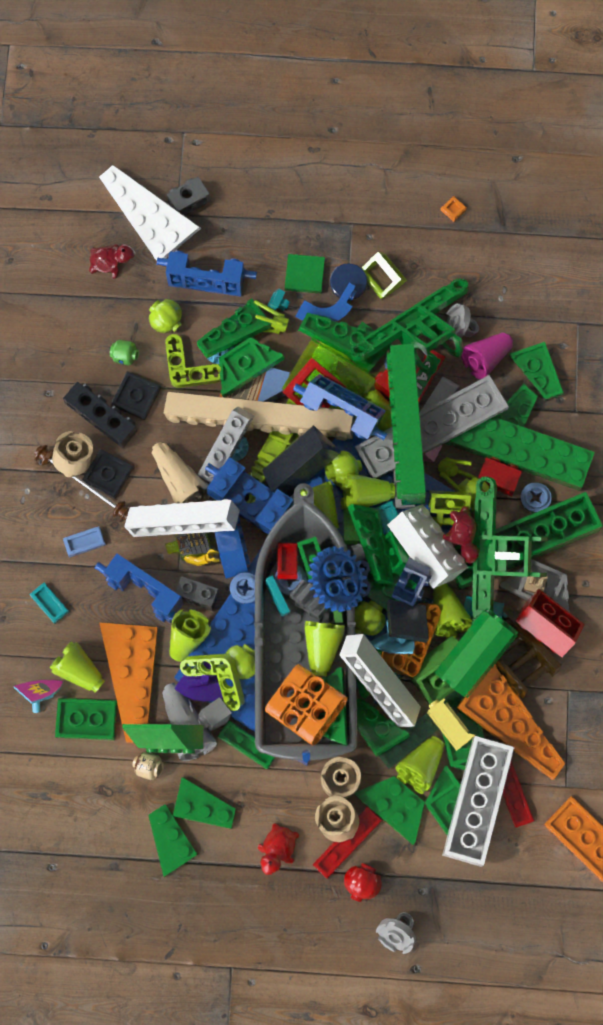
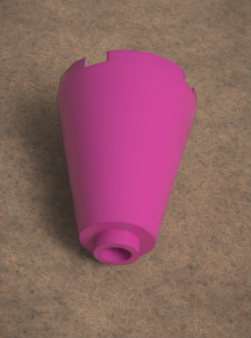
[461,333,513,379]

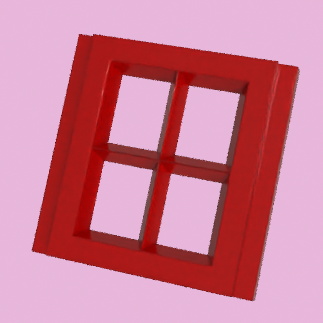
[282,357,347,408]

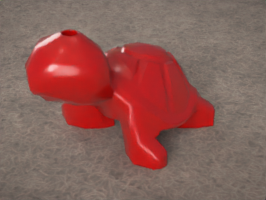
[258,823,299,875]

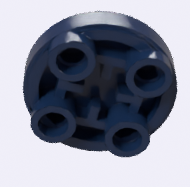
[330,263,367,302]

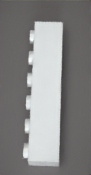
[124,499,240,537]
[340,634,421,727]

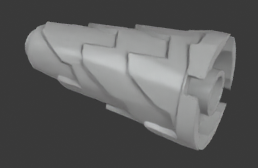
[162,683,217,761]

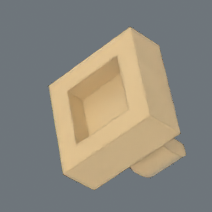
[523,571,548,593]

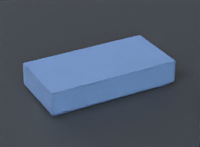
[63,526,106,557]

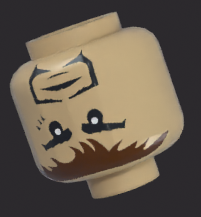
[133,752,164,780]

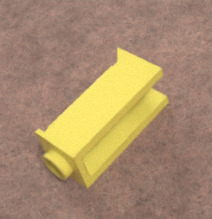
[427,699,475,751]

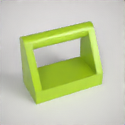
[362,252,407,300]

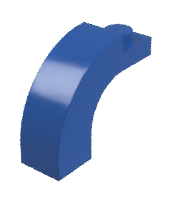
[295,282,357,322]

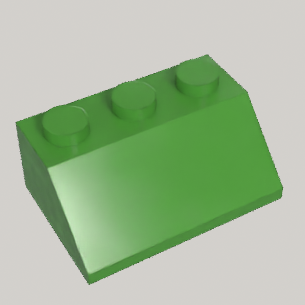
[409,636,459,705]

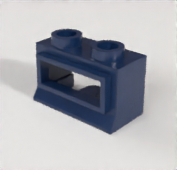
[391,557,432,606]

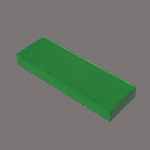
[218,720,275,770]

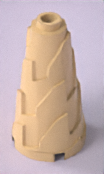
[152,442,210,504]

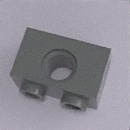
[167,177,210,216]
[175,576,219,611]

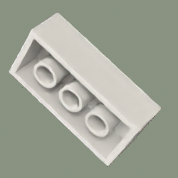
[388,504,468,589]

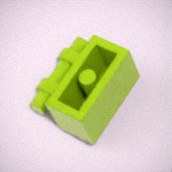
[428,490,471,527]

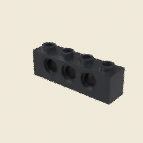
[63,382,137,449]

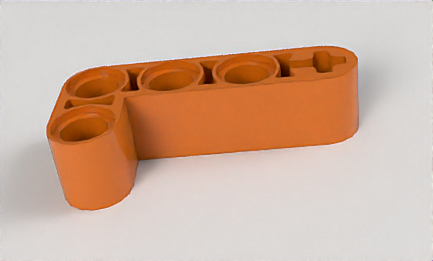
[381,603,441,677]

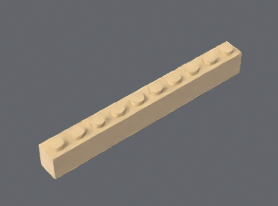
[164,392,356,441]

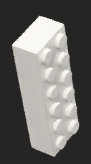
[442,736,514,867]

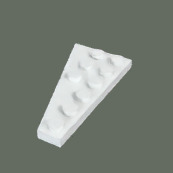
[100,165,201,261]

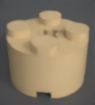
[52,431,93,477]
[321,757,361,799]
[315,796,359,842]

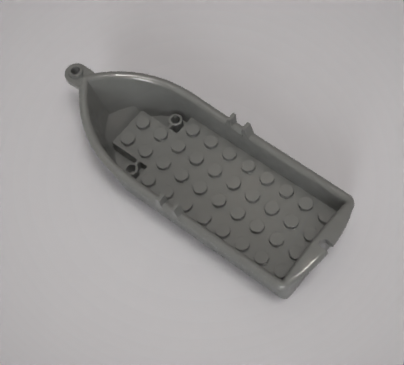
[254,484,357,761]

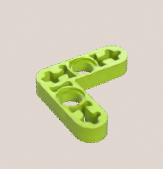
[165,334,221,388]
[180,654,244,711]

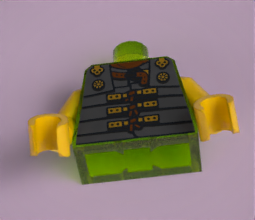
[165,532,219,566]

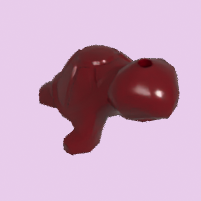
[89,244,136,279]
[442,506,480,564]

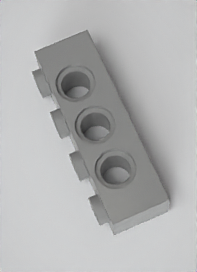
[198,407,254,483]

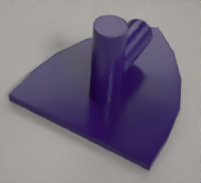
[175,662,223,702]

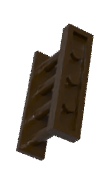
[496,607,561,699]

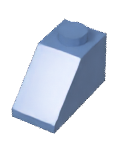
[258,368,292,402]

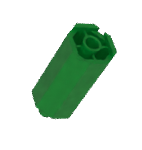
[434,608,518,698]

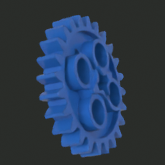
[308,546,367,612]

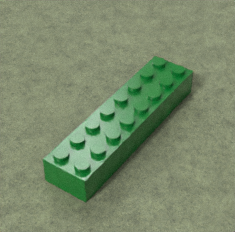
[387,344,426,505]
[444,417,595,491]
[454,492,603,590]

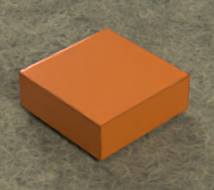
[441,196,467,222]

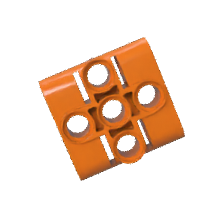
[265,664,348,746]

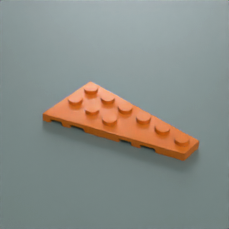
[100,623,158,743]
[457,664,565,780]

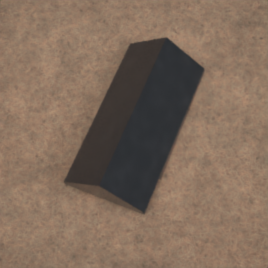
[262,425,341,497]

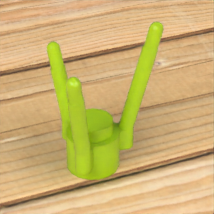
[254,300,289,334]
[438,457,477,492]

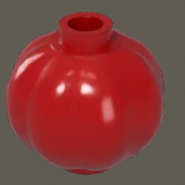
[344,863,382,902]

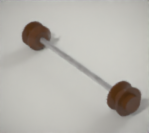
[34,445,132,522]

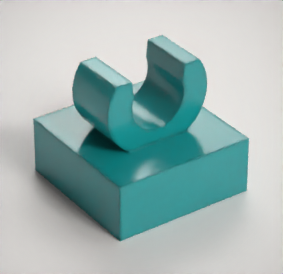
[267,289,290,311]

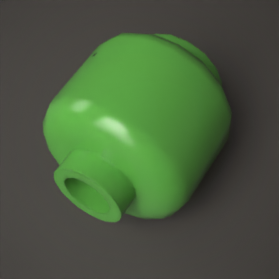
[110,340,139,365]

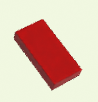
[277,543,298,579]

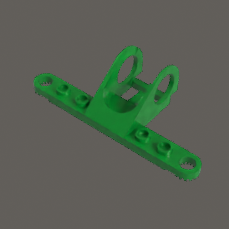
[350,278,469,375]
[472,476,548,624]

